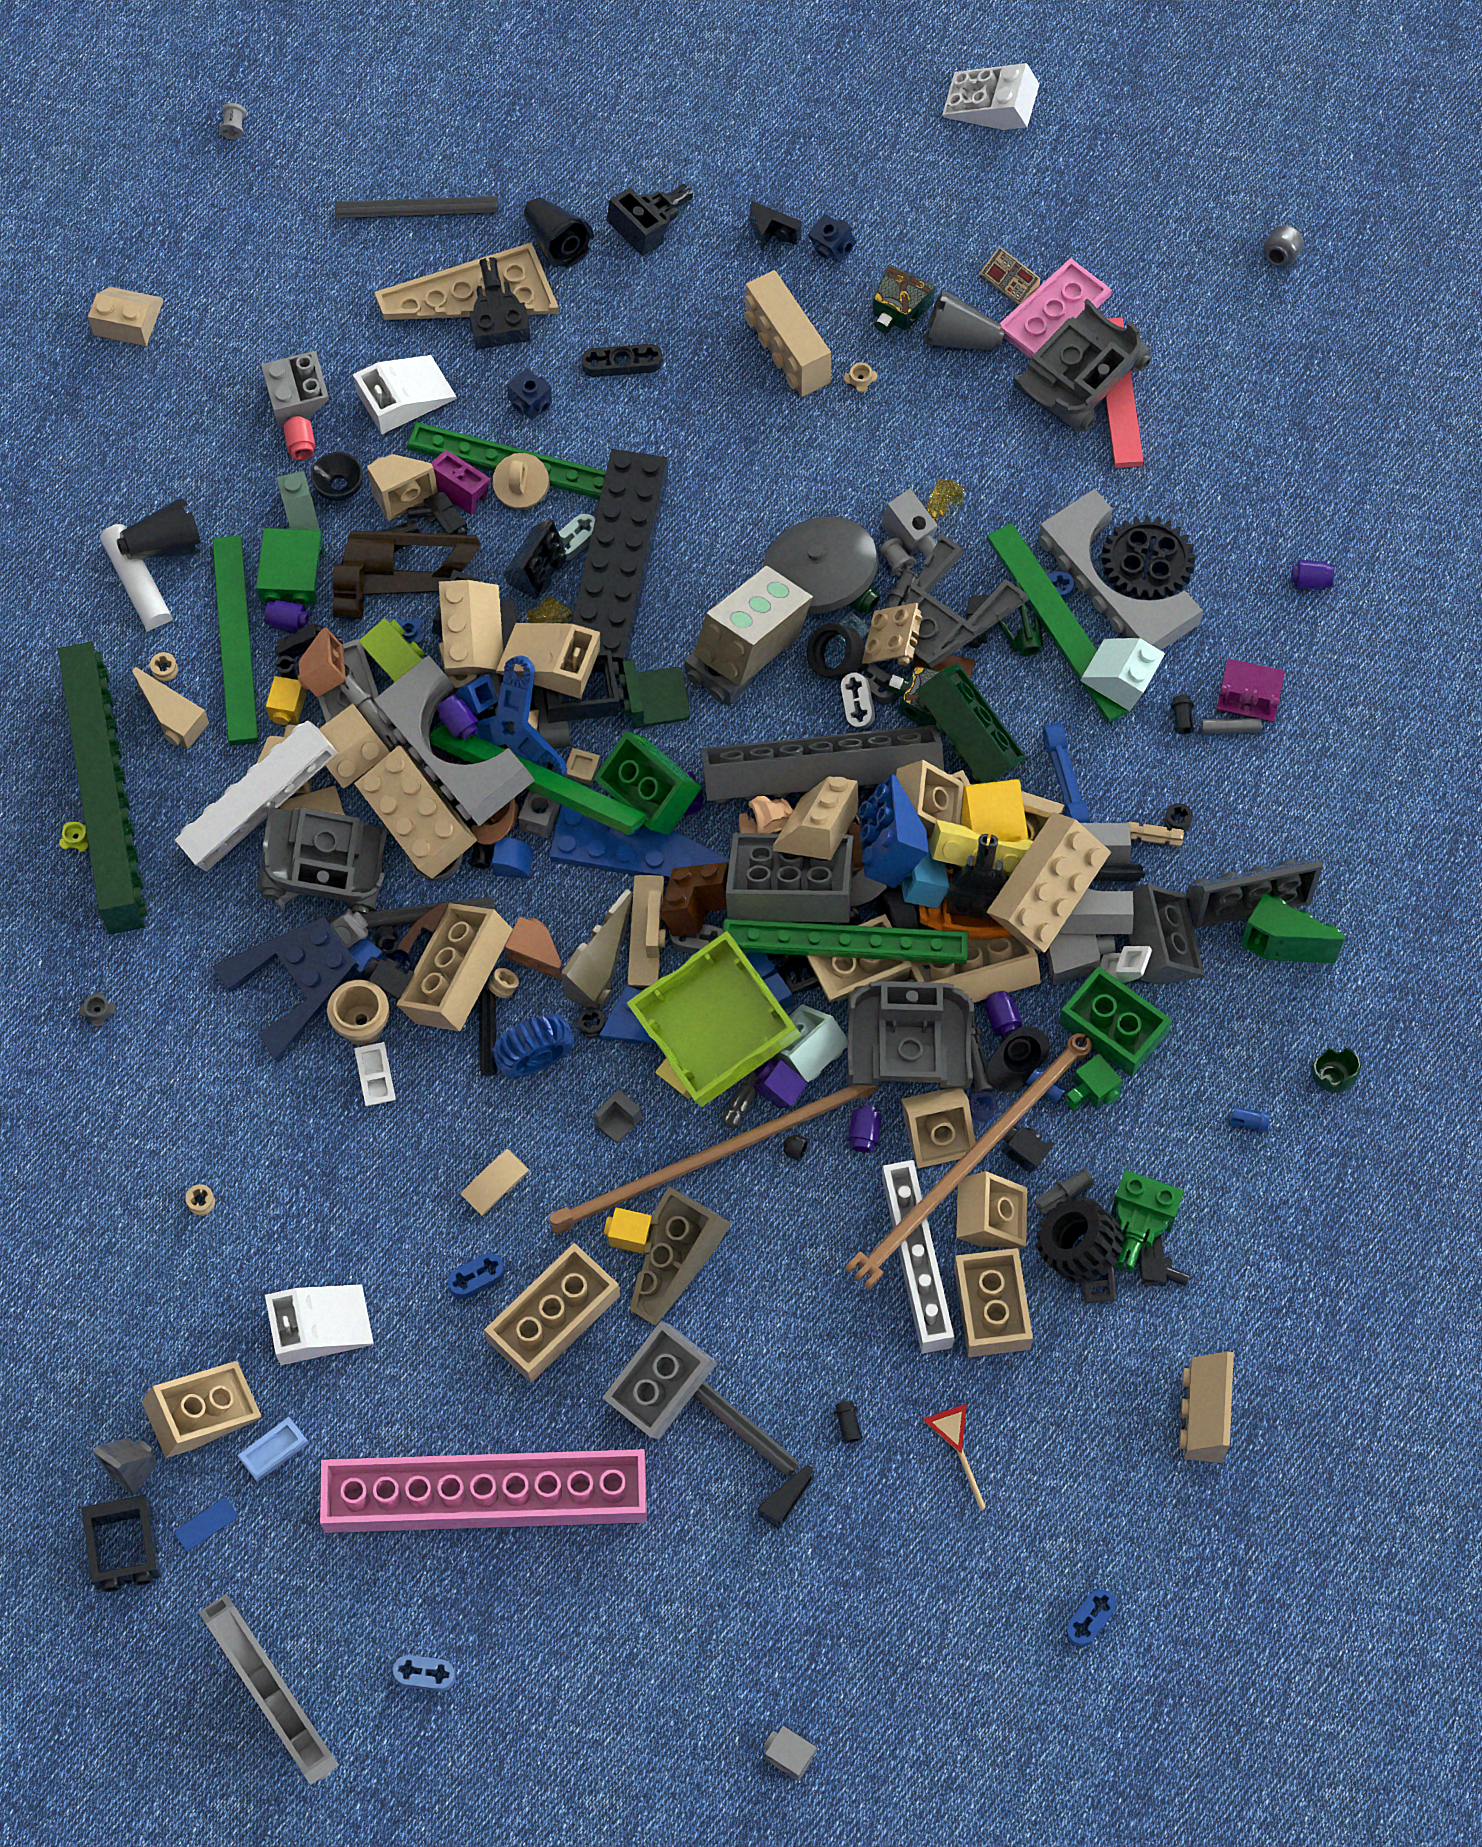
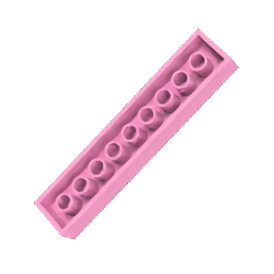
[320,1449,647,1533]

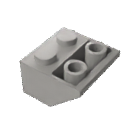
[261,351,329,428]

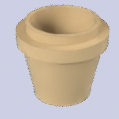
[327,980,389,1046]

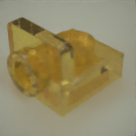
[926,478,965,522]
[526,595,572,624]

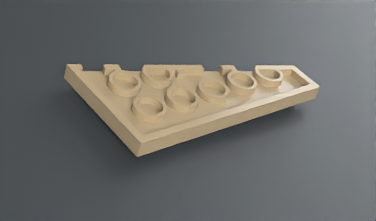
[374,242,559,320]

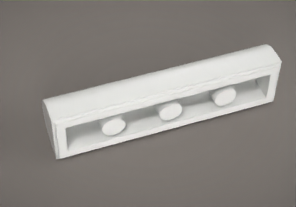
[100,524,173,632]

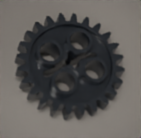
[1101,515,1196,601]

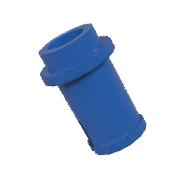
[1026,1068,1067,1105]
[1230,1106,1271,1134]

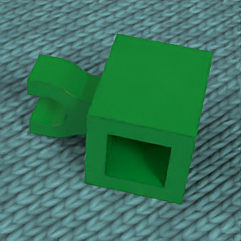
[1065,1054,1123,1111]

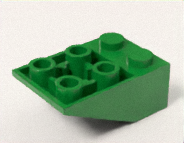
[1240,893,1346,964]

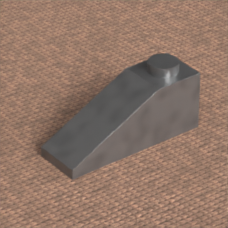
[93,1438,158,1495]

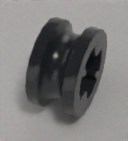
[1165,803,1193,832]
[578,1007,605,1038]

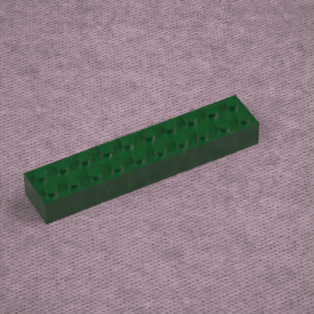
[58,641,148,935]

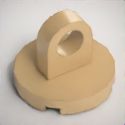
[493,453,550,510]

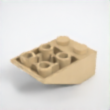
[496,623,600,699]

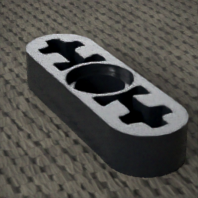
[581,344,663,377]

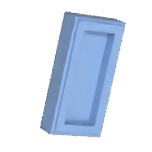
[237,1417,309,1482]

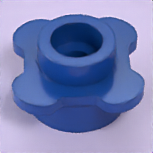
[397,618,424,644]

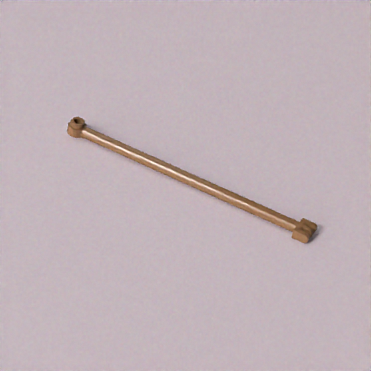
[845,1033,1092,1290]
[550,1085,879,1234]

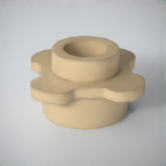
[844,362,878,393]

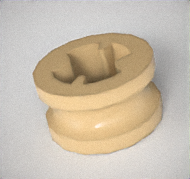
[150,652,178,682]
[488,968,519,998]
[185,1184,215,1216]

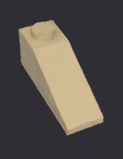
[132,667,209,749]

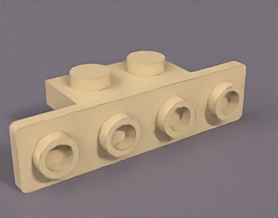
[628,875,666,988]

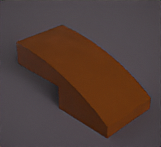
[398,901,449,953]

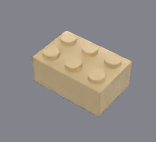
[954,1248,1033,1357]

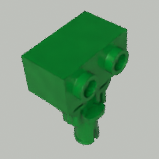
[1111,1170,1184,1272]

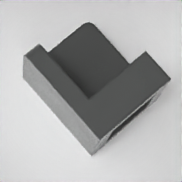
[593,1089,642,1144]

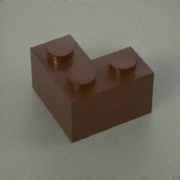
[660,862,729,936]

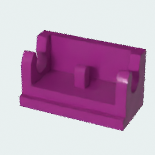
[431,449,491,515]

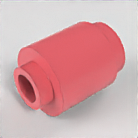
[283,416,315,461]

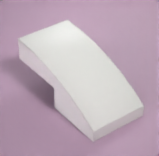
[1099,946,1152,983]
[354,1042,396,1107]

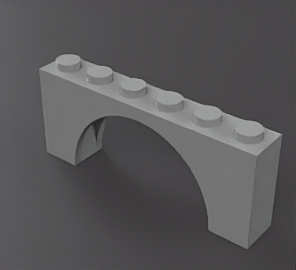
[1038,489,1203,651]
[374,655,535,826]

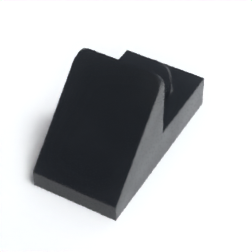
[750,201,802,251]

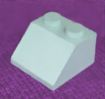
[1080,638,1165,711]
[773,1005,848,1082]

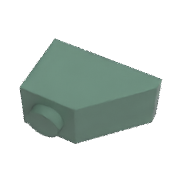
[276,470,320,530]

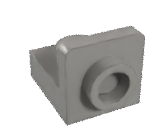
[331,908,368,949]

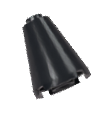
[524,197,594,268]
[117,498,201,560]

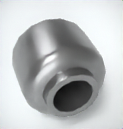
[1263,225,1304,267]

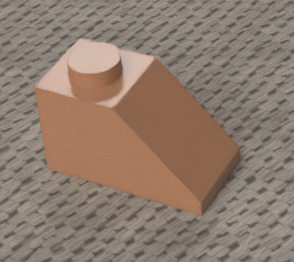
[298,627,346,698]
[504,916,563,980]

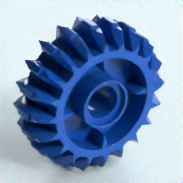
[492,1014,575,1078]

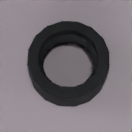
[806,623,864,681]
[877,886,919,929]

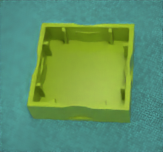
[627,931,802,1108]

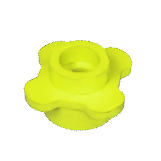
[59,822,89,852]

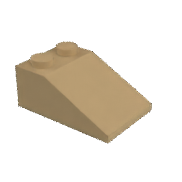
[806,914,912,1002]
[141,1361,262,1458]

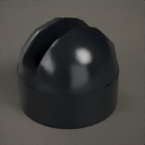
[783,1135,808,1162]

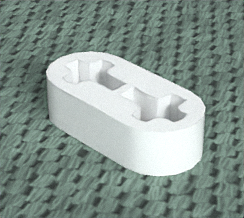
[841,673,875,729]

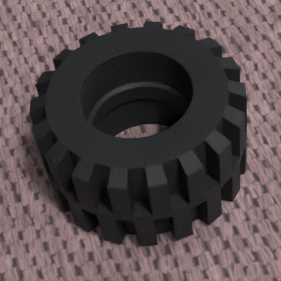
[1036,1196,1123,1284]

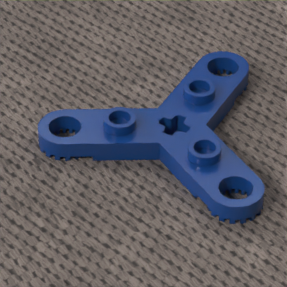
[473,655,567,777]

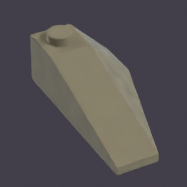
[561,889,633,1009]
[629,1186,732,1326]

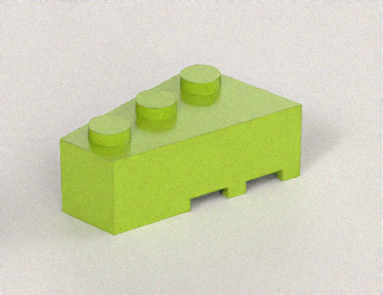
[359,618,425,682]

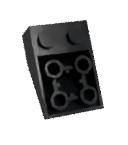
[503,519,567,599]

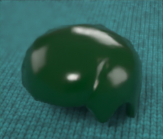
[1311,1047,1361,1093]

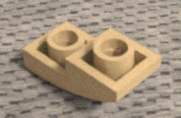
[460,1149,530,1216]

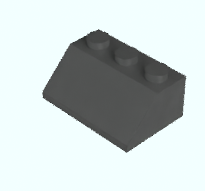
[1129,883,1205,985]

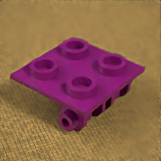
[1216,658,1285,723]

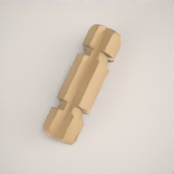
[1127,822,1184,847]

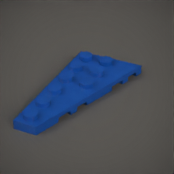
[550,777,730,881]

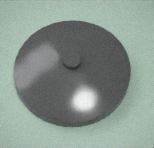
[763,517,878,614]

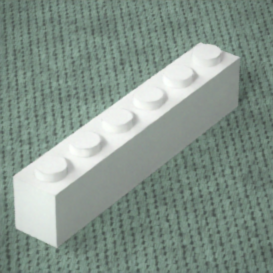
[175,720,338,872]
[882,1160,954,1354]

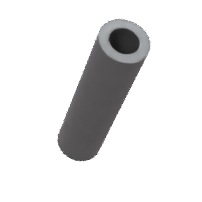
[1201,718,1262,734]

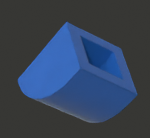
[455,674,499,713]
[492,837,534,879]
[349,939,384,980]

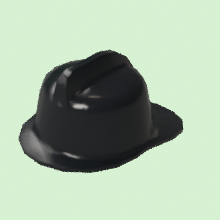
[986,1026,1050,1092]

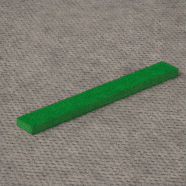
[407,422,606,499]
[987,523,1134,723]
[212,535,259,746]
[429,724,646,835]
[723,919,968,964]

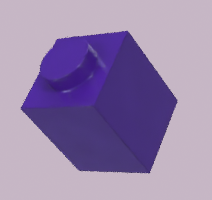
[753,1060,808,1109]

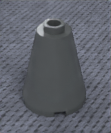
[923,290,1004,351]

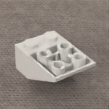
[942,63,1039,130]
[353,355,457,434]
[265,1285,374,1365]

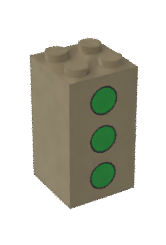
[694,565,813,687]

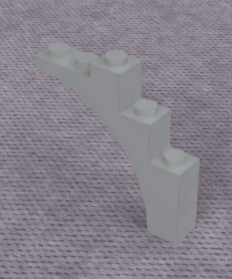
[198,1594,339,1785]

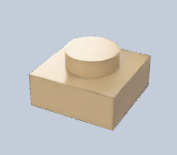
[565,748,601,786]

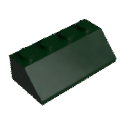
[915,664,1028,783]

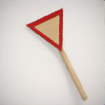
[922,1404,985,1510]

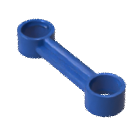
[1042,722,1090,823]

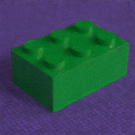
[593,731,702,835]
[1059,966,1172,1077]

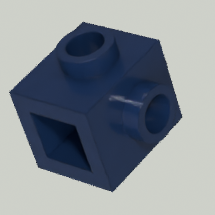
[807,214,857,263]
[507,368,552,420]

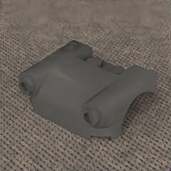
[1013,299,1152,432]
[256,801,388,914]
[847,981,974,1088]

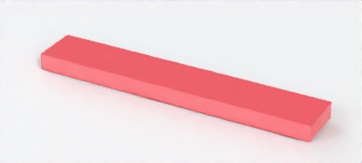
[1104,318,1144,469]

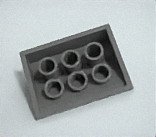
[726,833,854,923]
[1186,860,1323,929]

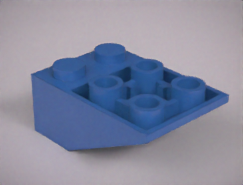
[858,774,929,888]

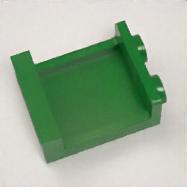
[256,528,324,606]

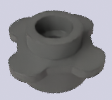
[79,992,116,1027]

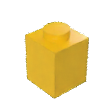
[266,676,306,725]
[604,1207,653,1254]

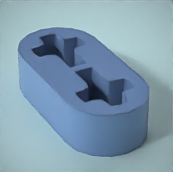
[393,1655,456,1692]

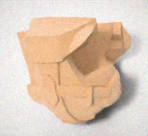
[739,796,793,834]

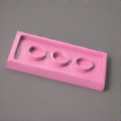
[999,258,1112,359]

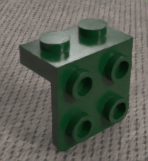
[619,660,690,729]

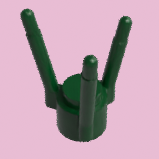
[998,581,1044,657]

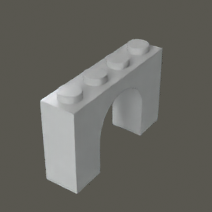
[1059,823,1134,934]

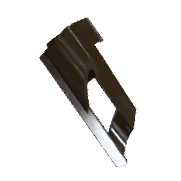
[333,530,481,619]

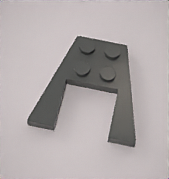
[901,534,1029,668]

